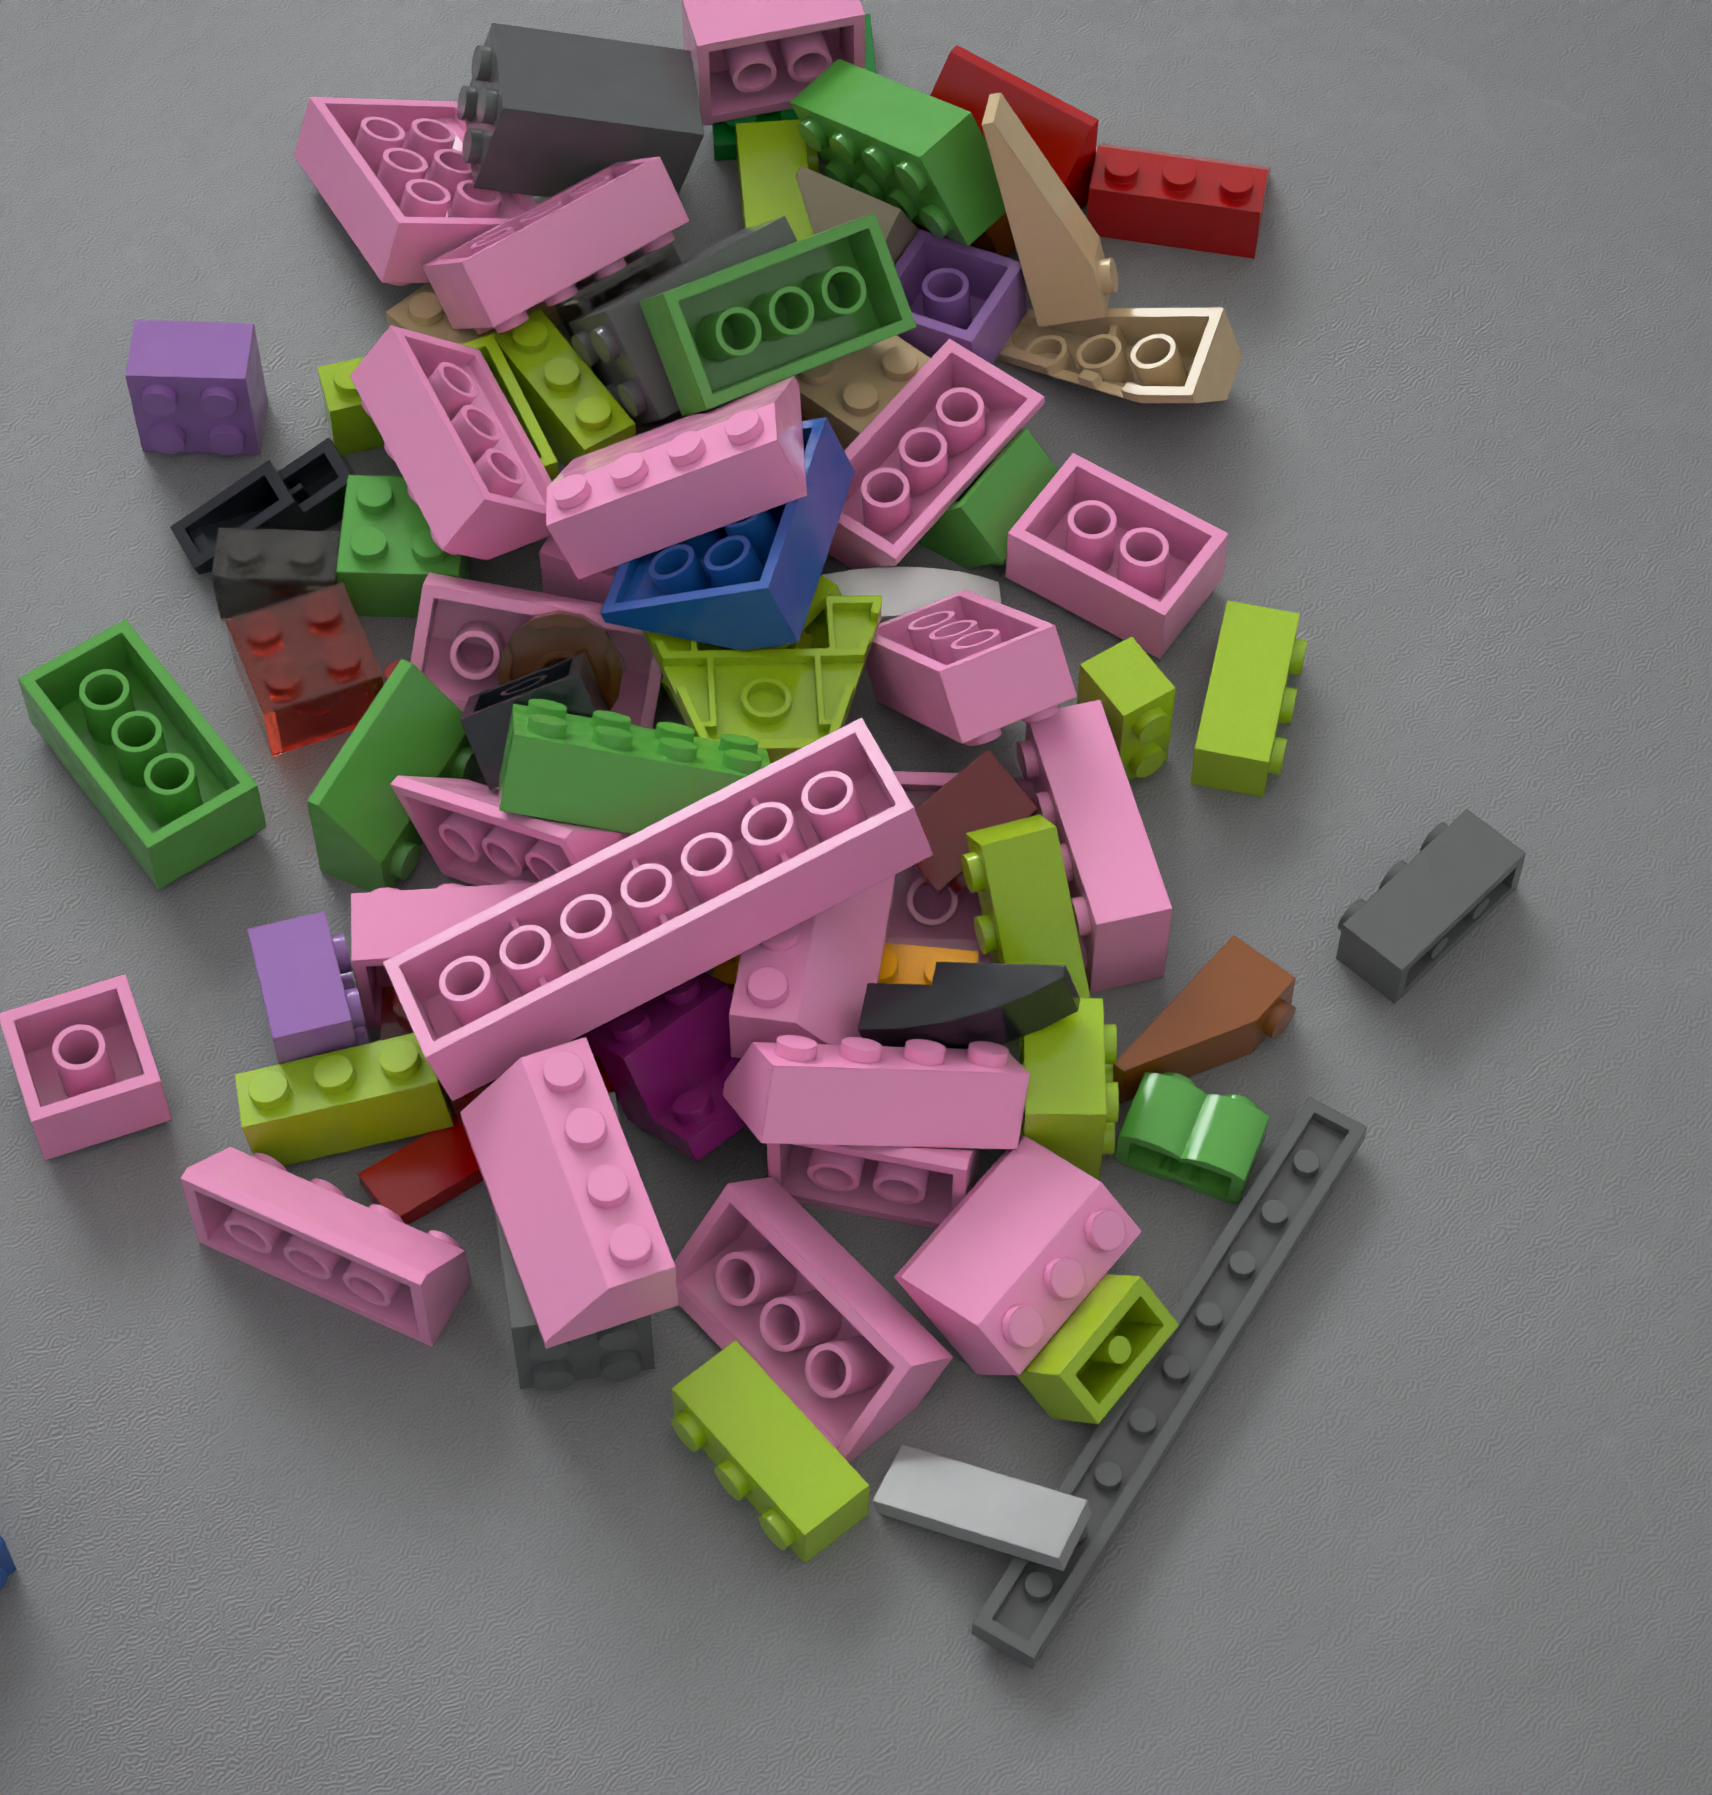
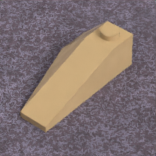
[982,93,1118,327]
[996,308,1243,403]

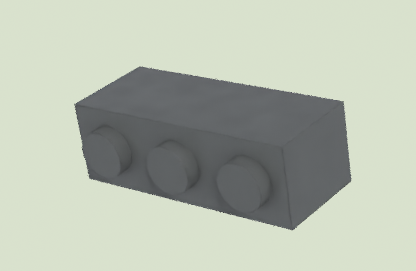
[1336,809,1526,1004]

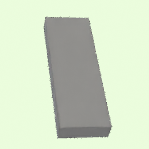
[872,1444,1092,1571]

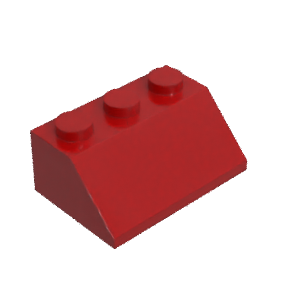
[930,45,1099,210]
[1087,143,1271,259]

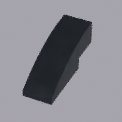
[170,437,356,575]
[858,962,1080,1049]

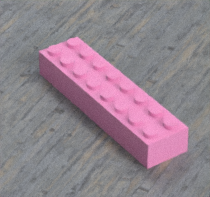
[383,718,933,1101]

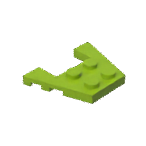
[642,595,882,764]

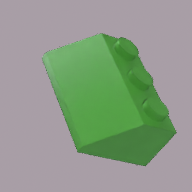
[307,659,479,892]

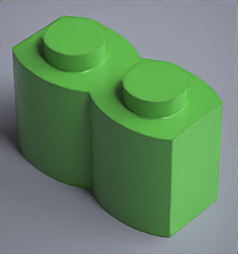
[1115,1072,1270,1203]

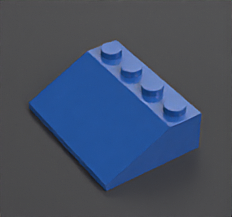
[600,417,855,651]

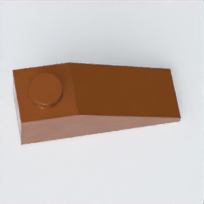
[1113,935,1296,1104]

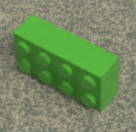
[790,59,1006,246]
[639,213,917,416]
[18,619,266,890]
[499,699,770,834]

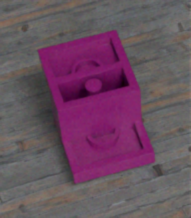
[571,972,746,1162]

